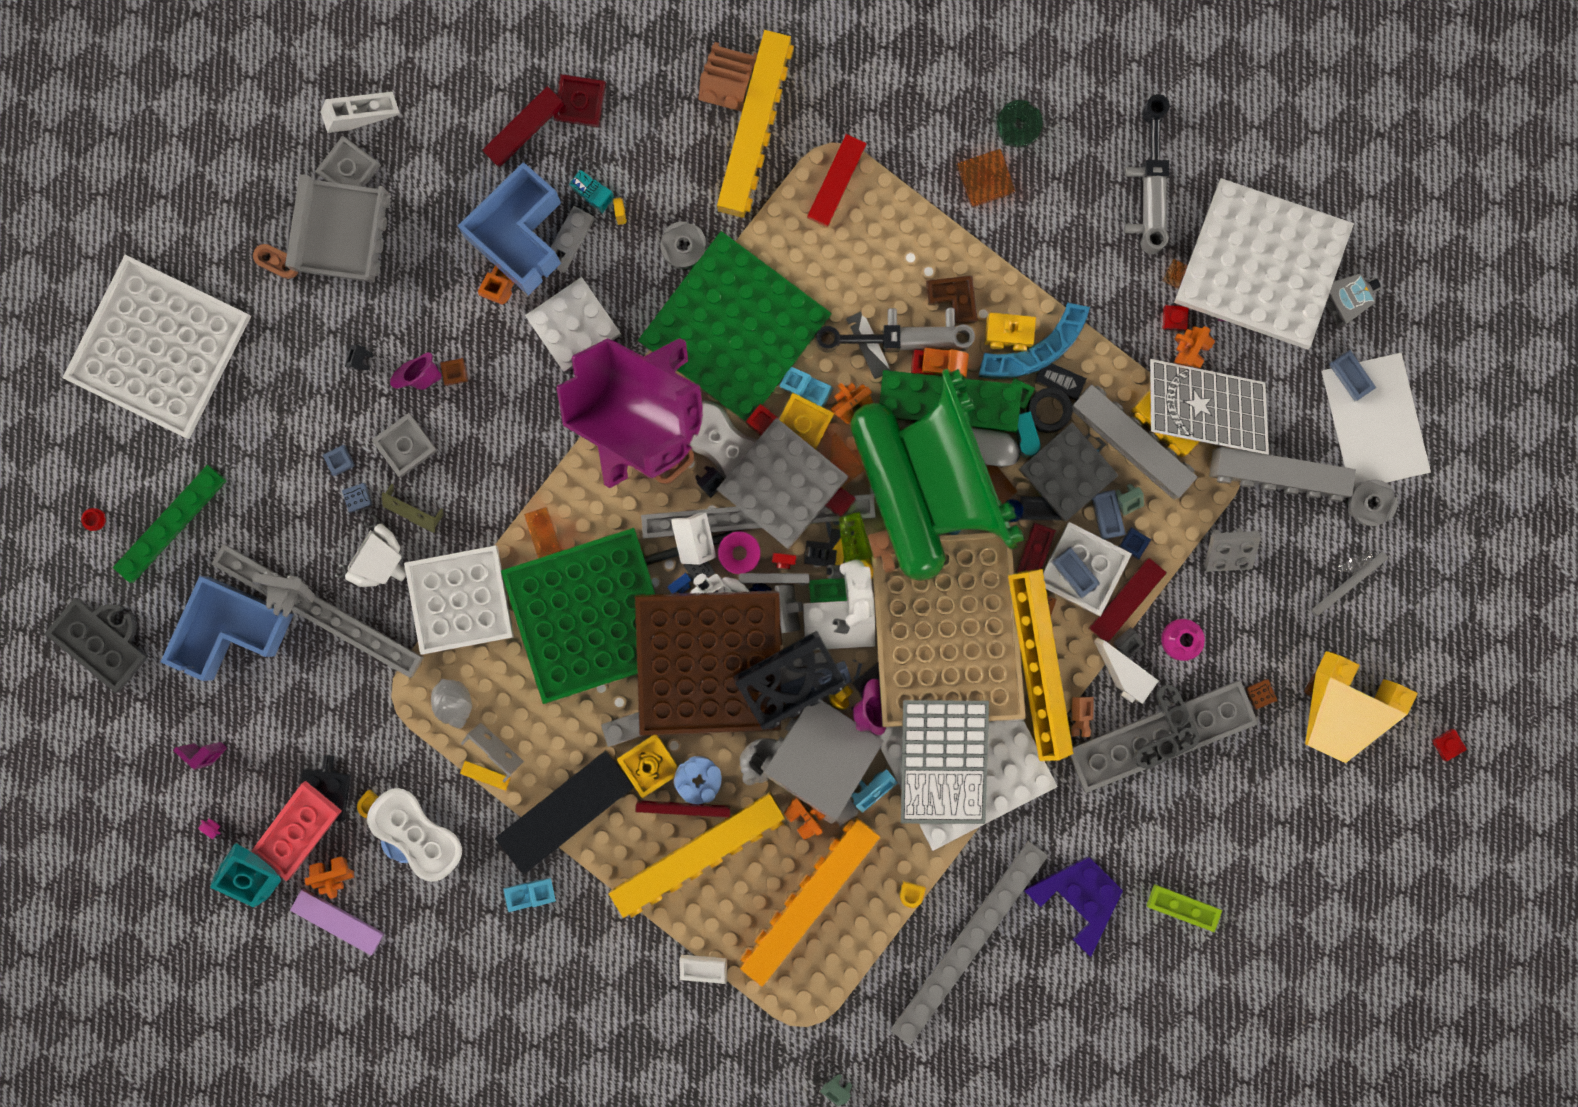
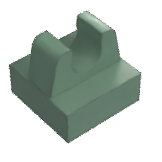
[1116,484,1144,516]
[820,1074,852,1106]

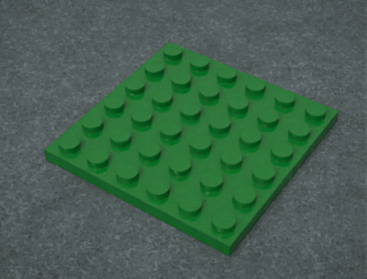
[637,231,832,422]
[501,528,656,704]

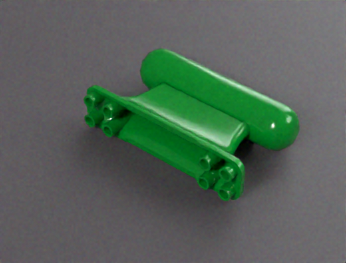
[851,368,1025,581]

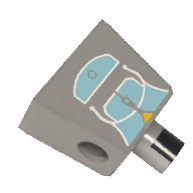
[1326,274,1381,328]

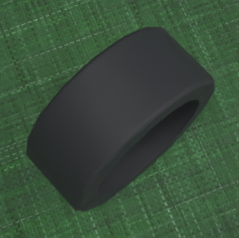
[1026,387,1073,433]

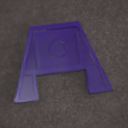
[1024,856,1123,957]

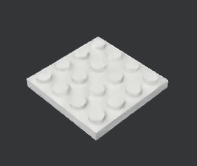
[404,546,514,655]

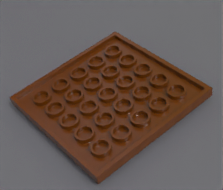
[635,591,781,735]

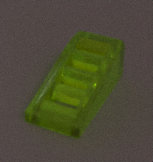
[839,511,873,563]

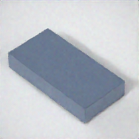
[1329,350,1376,401]
[1092,490,1126,540]
[1051,547,1100,598]

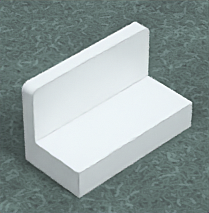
[671,513,716,565]

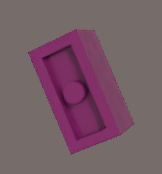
[173,742,227,770]

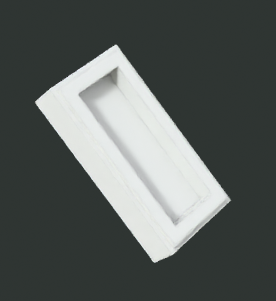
[679,955,727,984]

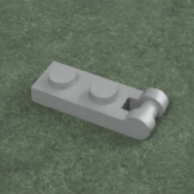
[550,206,595,273]

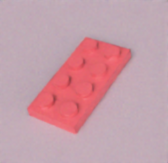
[251,781,342,881]

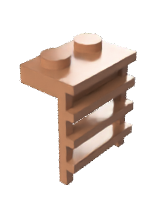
[698,42,758,112]

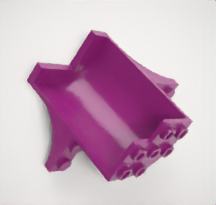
[556,338,703,488]

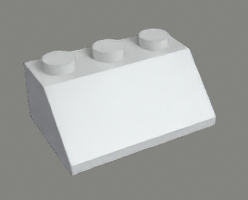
[803,600,875,650]

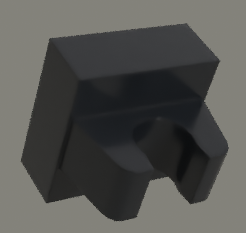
[344,344,374,370]
[695,466,725,498]
[804,541,830,567]

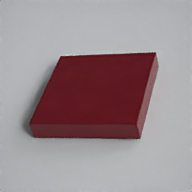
[553,74,606,128]

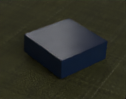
[1118,527,1151,559]

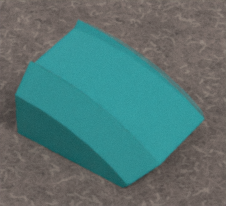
[210,844,281,907]

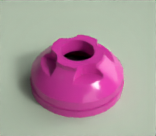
[718,532,761,574]
[1161,619,1205,661]

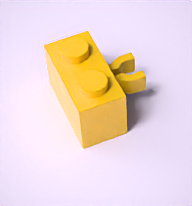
[984,312,1036,352]

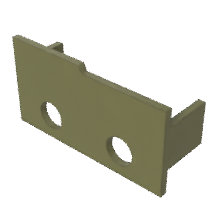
[382,484,443,533]

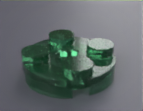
[996,100,1043,148]

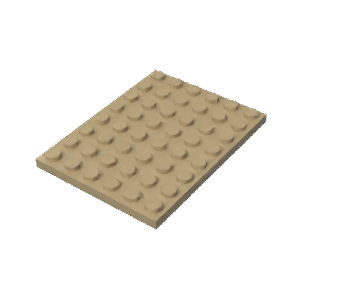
[871,533,1025,727]

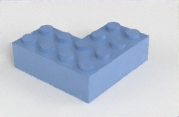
[458,162,561,296]
[160,576,294,681]

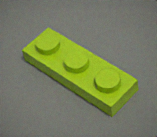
[1146,884,1222,933]

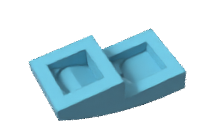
[779,367,833,408]
[503,878,556,912]

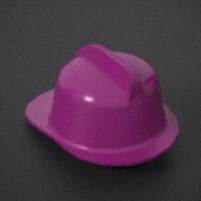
[390,352,442,390]
[853,679,887,735]

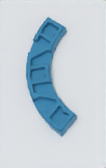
[979,303,1090,379]

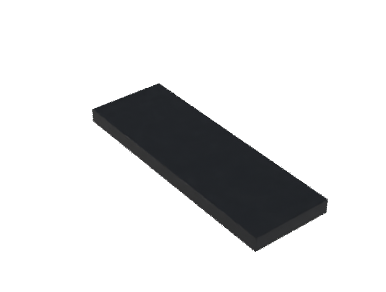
[495,750,634,875]

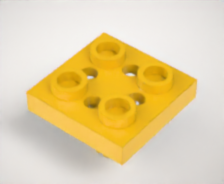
[617,735,678,798]

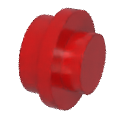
[81,508,106,531]

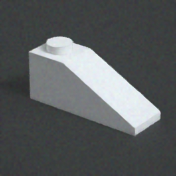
[321,92,399,133]
[1094,638,1158,704]

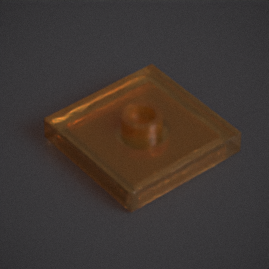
[956,148,1015,208]

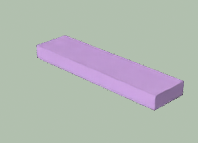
[290,889,385,955]

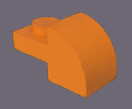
[478,266,514,305]
[922,348,969,379]

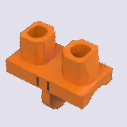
[1174,326,1215,369]
[830,383,874,424]
[783,796,825,840]
[305,857,355,899]

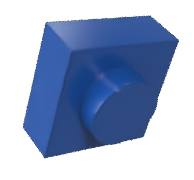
[667,573,692,594]

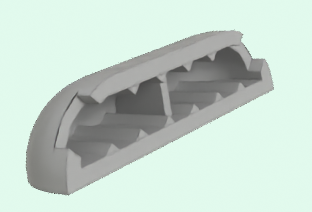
[972,428,1020,466]

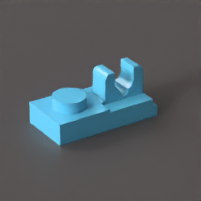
[851,769,898,813]

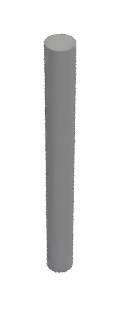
[1311,552,1388,617]

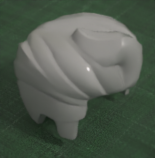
[431,679,472,728]
[739,738,777,785]

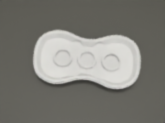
[689,400,757,479]
[367,788,462,882]

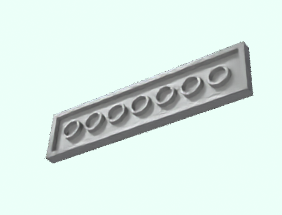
[1070,680,1258,793]

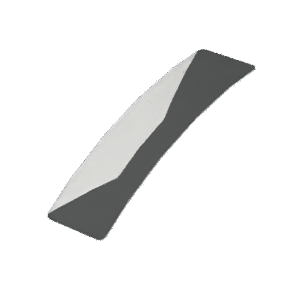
[846,312,891,379]

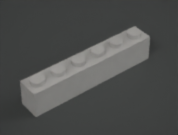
[1072,385,1197,500]
[1209,447,1356,502]

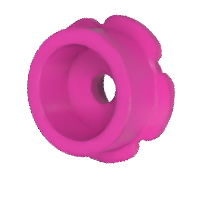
[198,818,221,839]

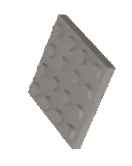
[716,418,849,550]

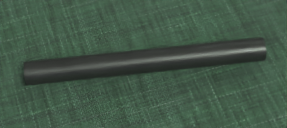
[644,531,732,565]

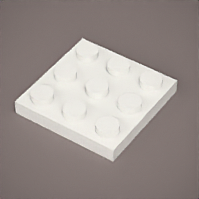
[525,277,621,373]
[1043,522,1132,616]

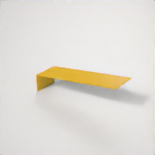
[460,761,511,792]

